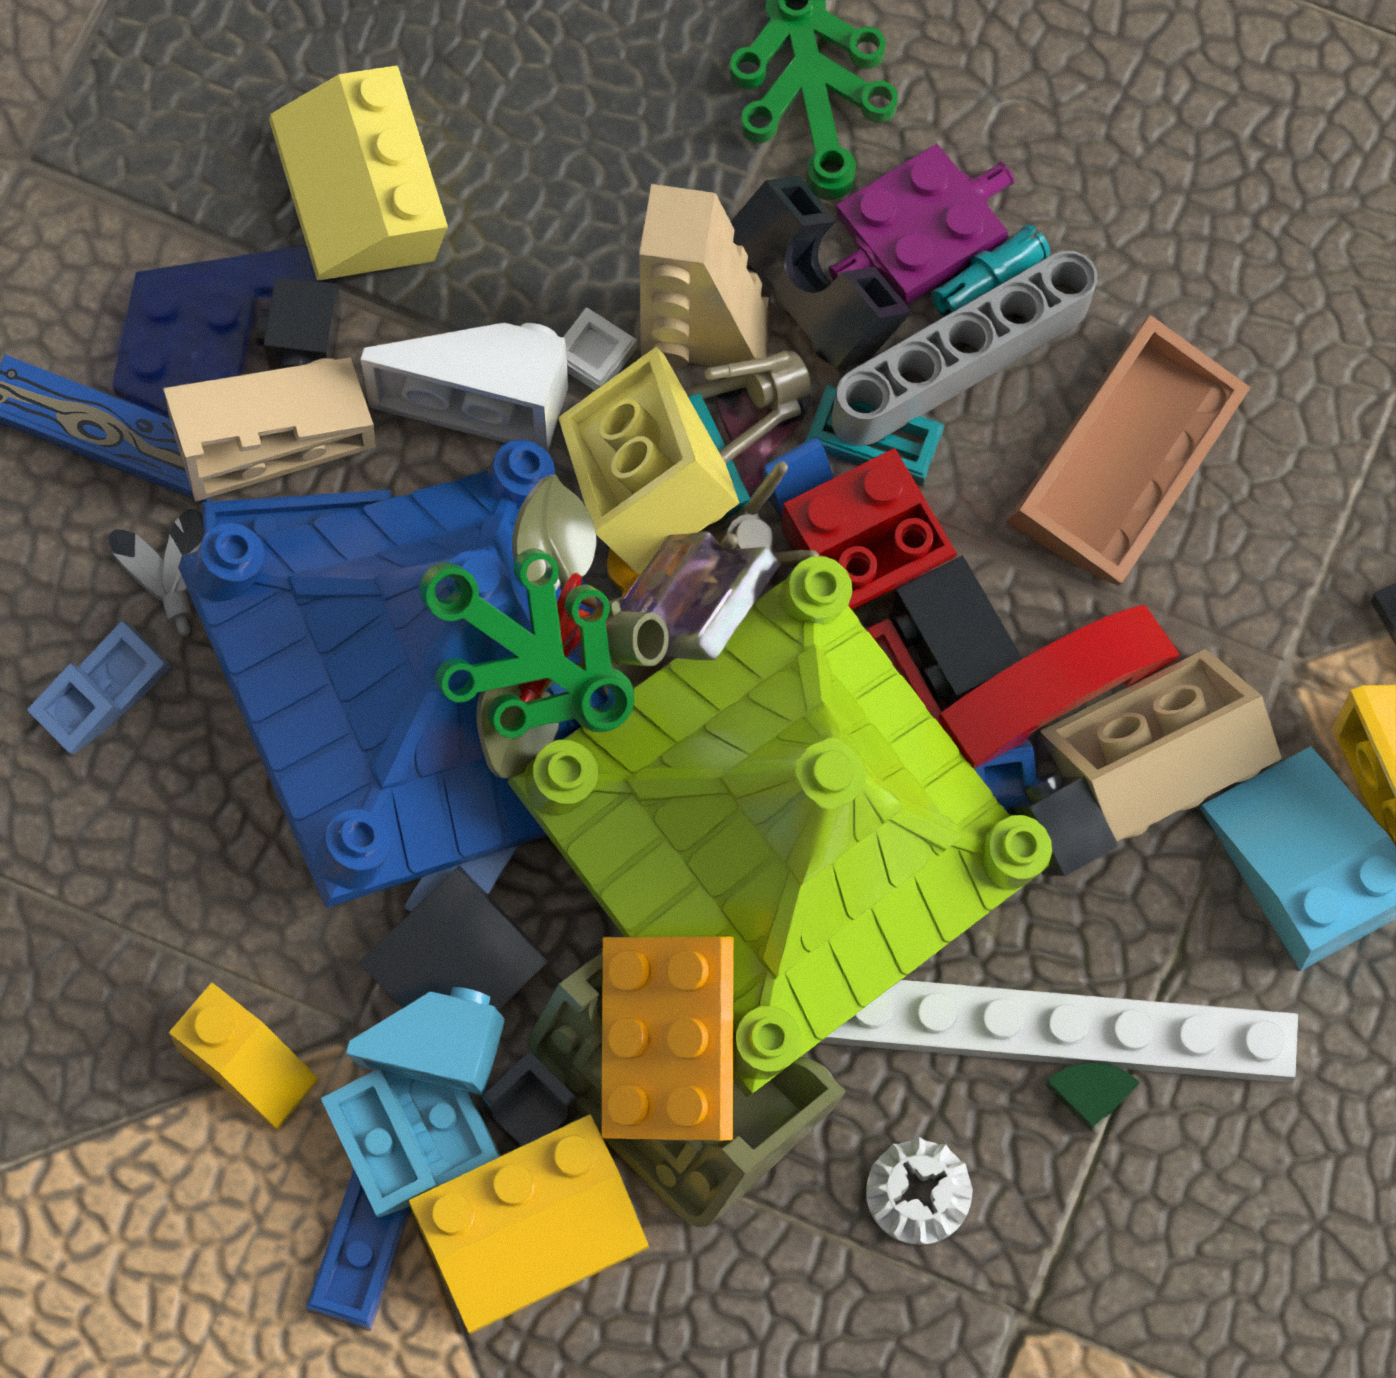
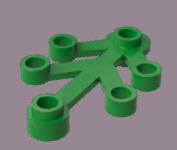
[730,0,898,200]
[419,548,635,738]

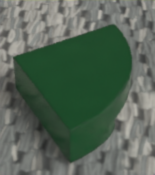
[1045,1063,1140,1132]

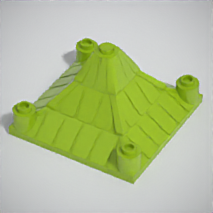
[507,556,1052,1098]

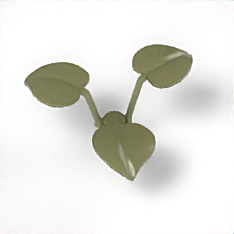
[476,475,682,778]

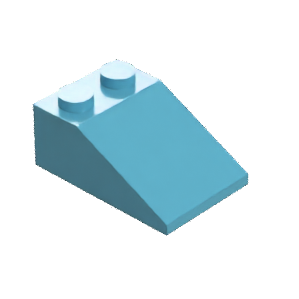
[1200,746,1396,971]

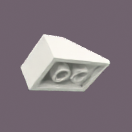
[361,323,568,452]

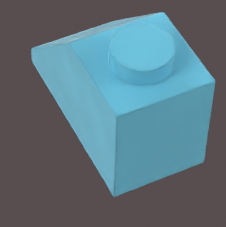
[346,987,505,1095]

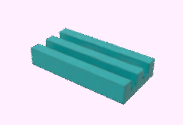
[806,385,945,486]

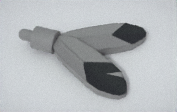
[109,509,204,636]

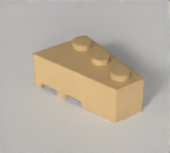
[163,357,376,502]

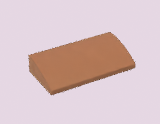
[1006,315,1251,586]

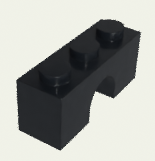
[731,176,912,369]

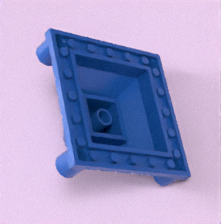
[178,440,607,908]

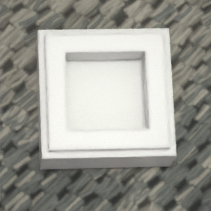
[563,307,637,390]

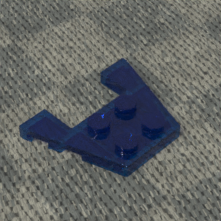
[112,245,326,475]

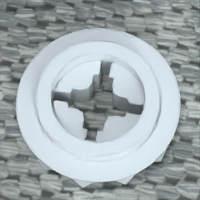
[866,1137,973,1245]

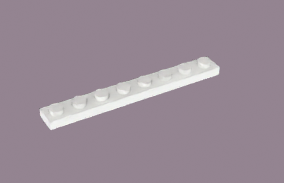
[819,980,1298,1083]

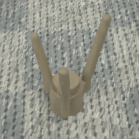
[684,350,811,464]
[709,461,819,571]

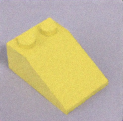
[558,346,739,574]

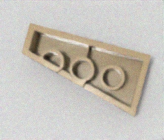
[639,184,774,368]

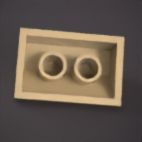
[1040,649,1282,842]

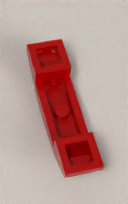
[938,604,1180,769]

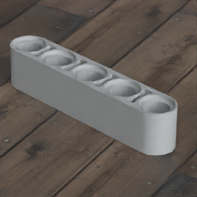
[831,251,1097,446]

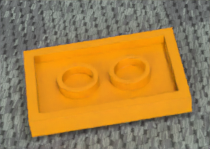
[601,937,734,1141]

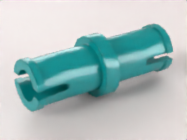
[931,224,1051,316]

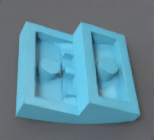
[321,1068,501,1218]

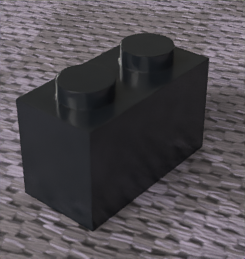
[889,555,1023,707]

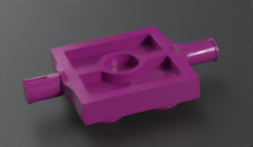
[828,143,1015,305]

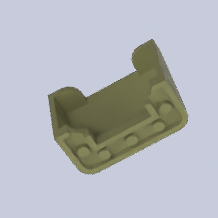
[527,936,846,1227]

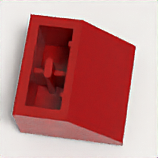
[782,448,957,610]

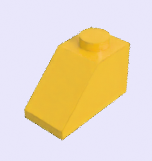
[169,982,319,1131]

